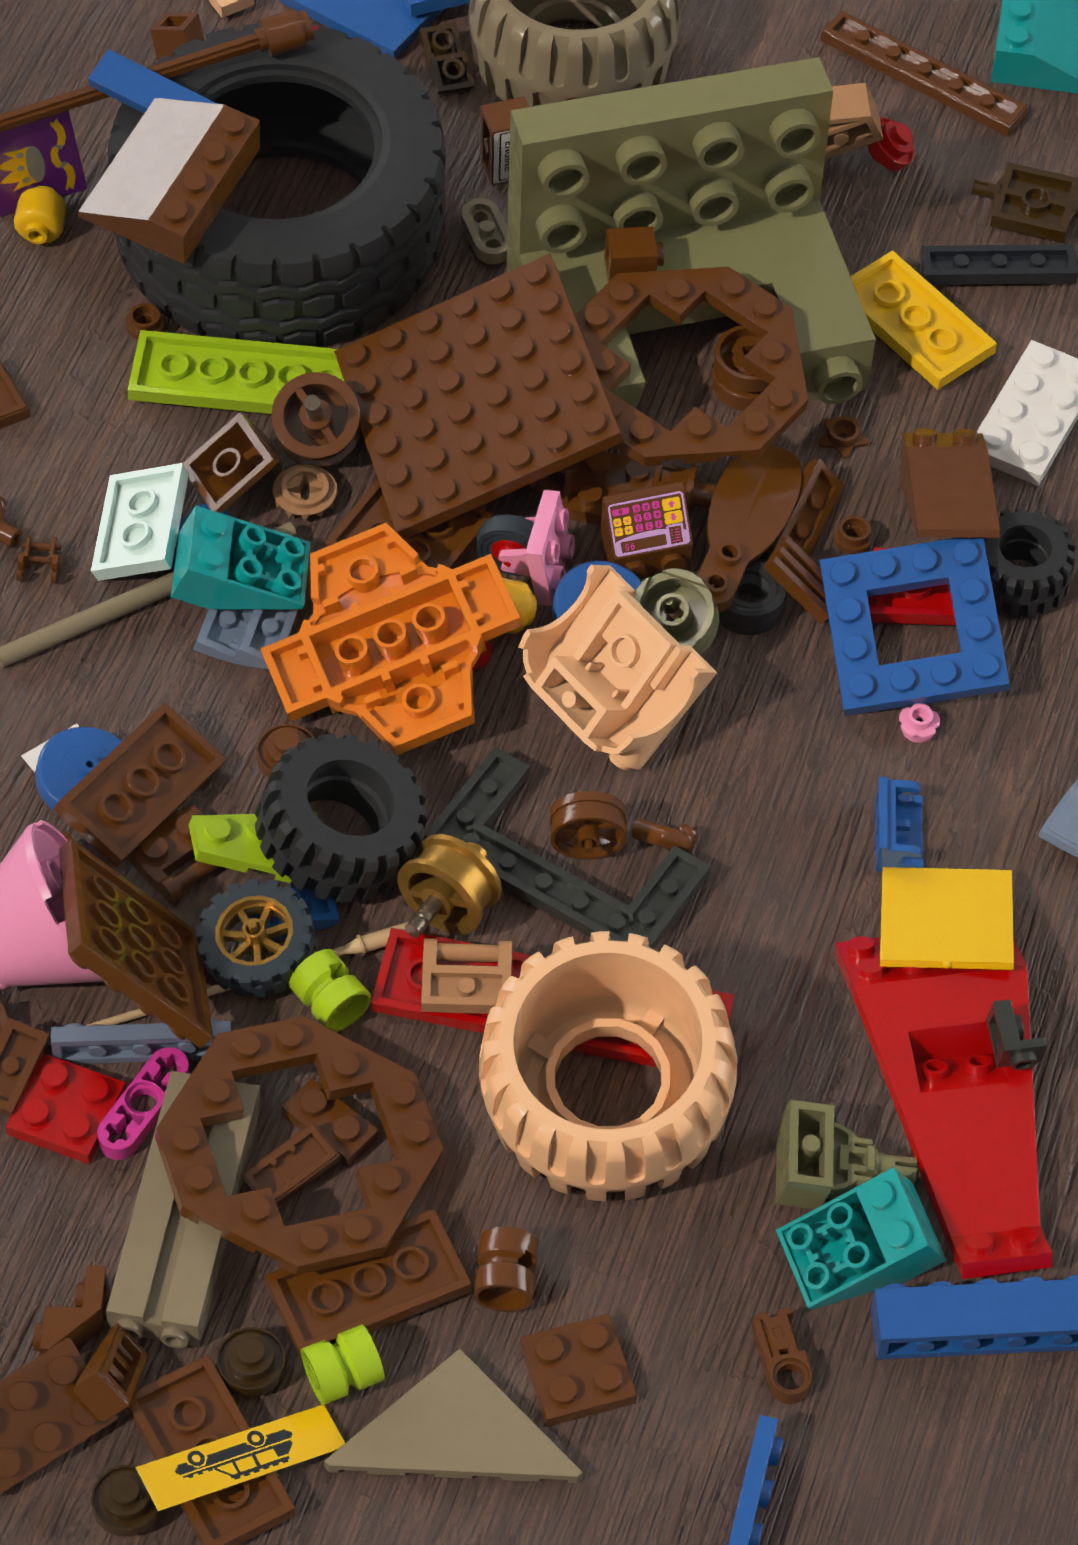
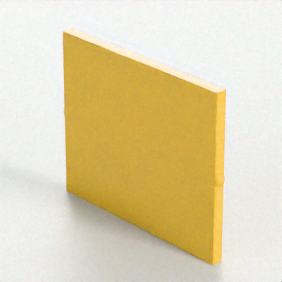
[880,867,1014,970]

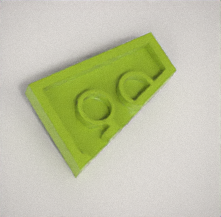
[189,812,317,883]

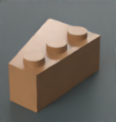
[825,83,883,159]

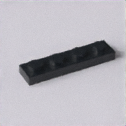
[920,244,1078,285]

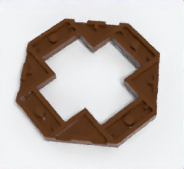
[575,267,808,466]
[155,1016,443,1275]

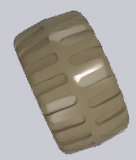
[468,0,681,107]

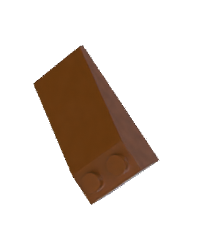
[900,428,1000,538]

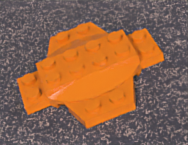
[260,523,523,755]

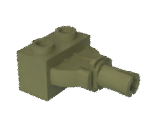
[775,1099,917,1209]

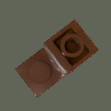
[33,1265,109,1353]

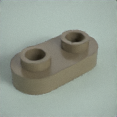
[461,198,508,264]

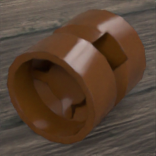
[474,1227,538,1312]

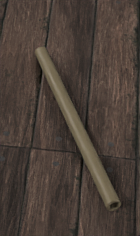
[0,522,298,668]

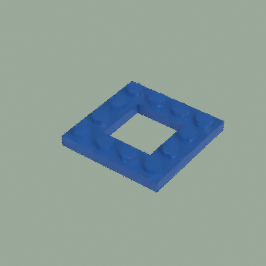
[820,537,1010,716]

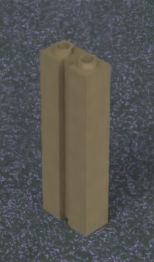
[106,1071,261,1348]

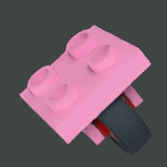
[476,490,575,606]

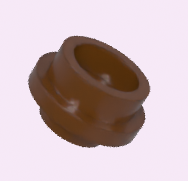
[125,303,165,339]
[833,515,874,554]

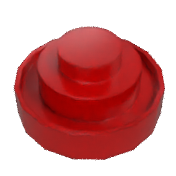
[867,117,914,171]

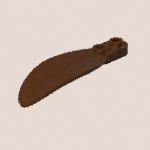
[697,445,801,612]

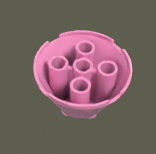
[0,820,103,990]

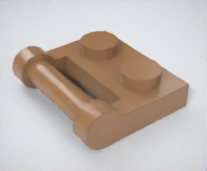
[421,938,512,1014]

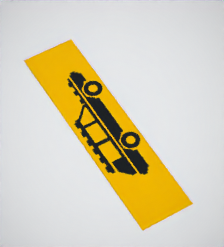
[135,1405,345,1511]

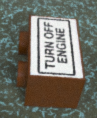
[480,96,529,185]

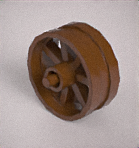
[550,791,627,860]

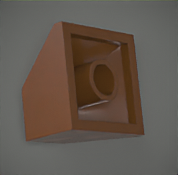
[183,412,282,513]

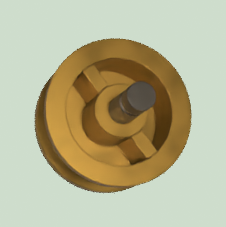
[397,834,502,938]

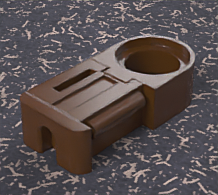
[752,1308,812,1404]

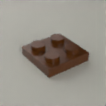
[520,1314,637,1427]

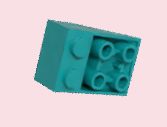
[171,506,310,609]
[776,1167,947,1310]

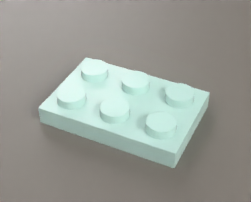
[91,463,189,581]

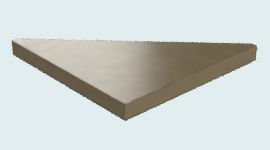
[324,1349,583,1483]

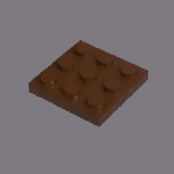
[324,478,493,569]

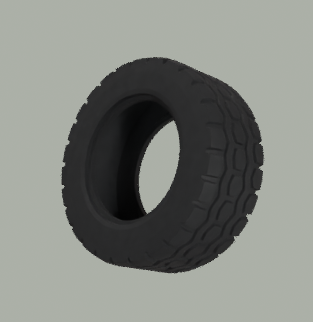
[108,23,446,347]

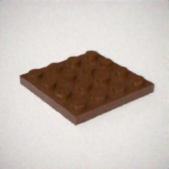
[59,839,213,1049]

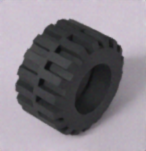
[984,508,1076,619]

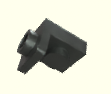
[986,999,1048,1071]

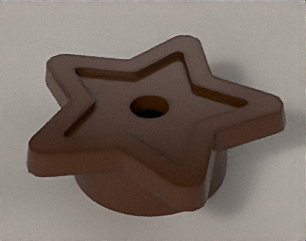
[818,416,870,459]

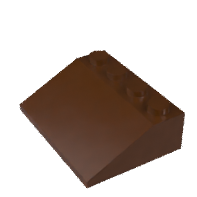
[78,98,260,264]

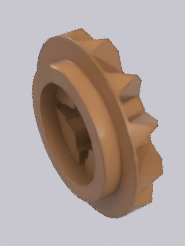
[273,464,337,521]

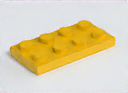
[850,250,997,390]

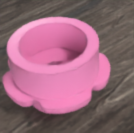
[899,703,940,743]

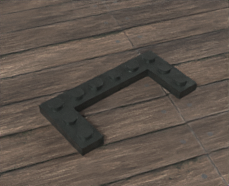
[424,747,711,949]

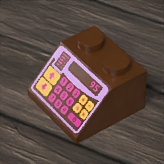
[600,481,693,580]

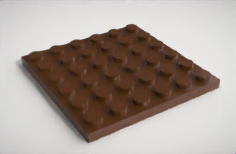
[334,253,625,540]

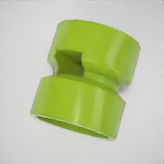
[289,949,371,1032]
[300,1324,385,1406]

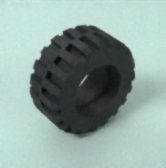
[255,734,428,902]

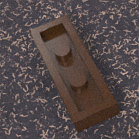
[767,458,844,556]

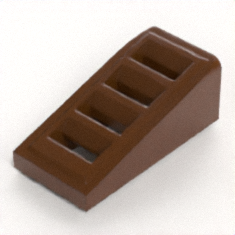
[74,1323,148,1421]

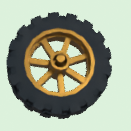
[196,879,317,998]

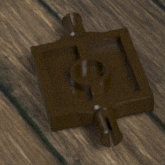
[971,162,1078,243]

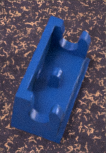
[875,777,924,872]

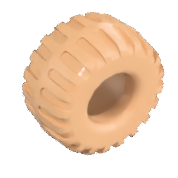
[479,931,737,1201]

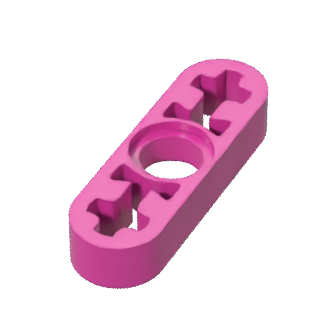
[97,1047,190,1160]

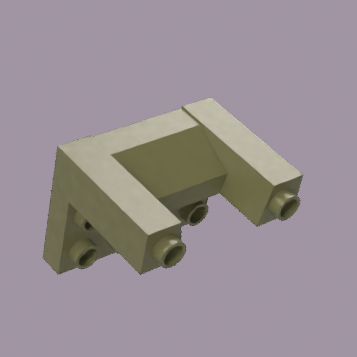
[506,57,876,408]

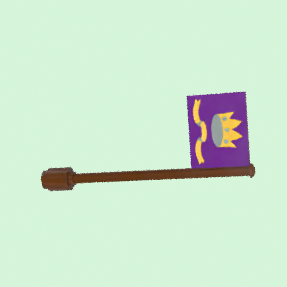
[0,9,314,217]

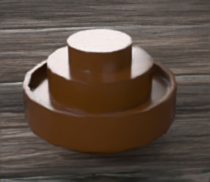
[256,724,317,778]

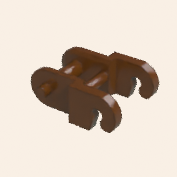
[16,535,62,584]

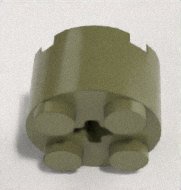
[633,568,719,656]

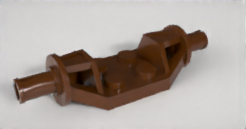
[530,451,717,525]

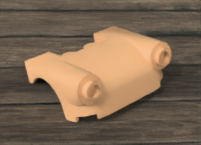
[518,564,717,771]

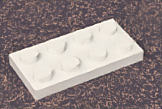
[977,340,1078,486]

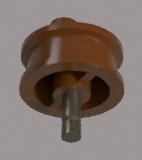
[271,372,362,468]

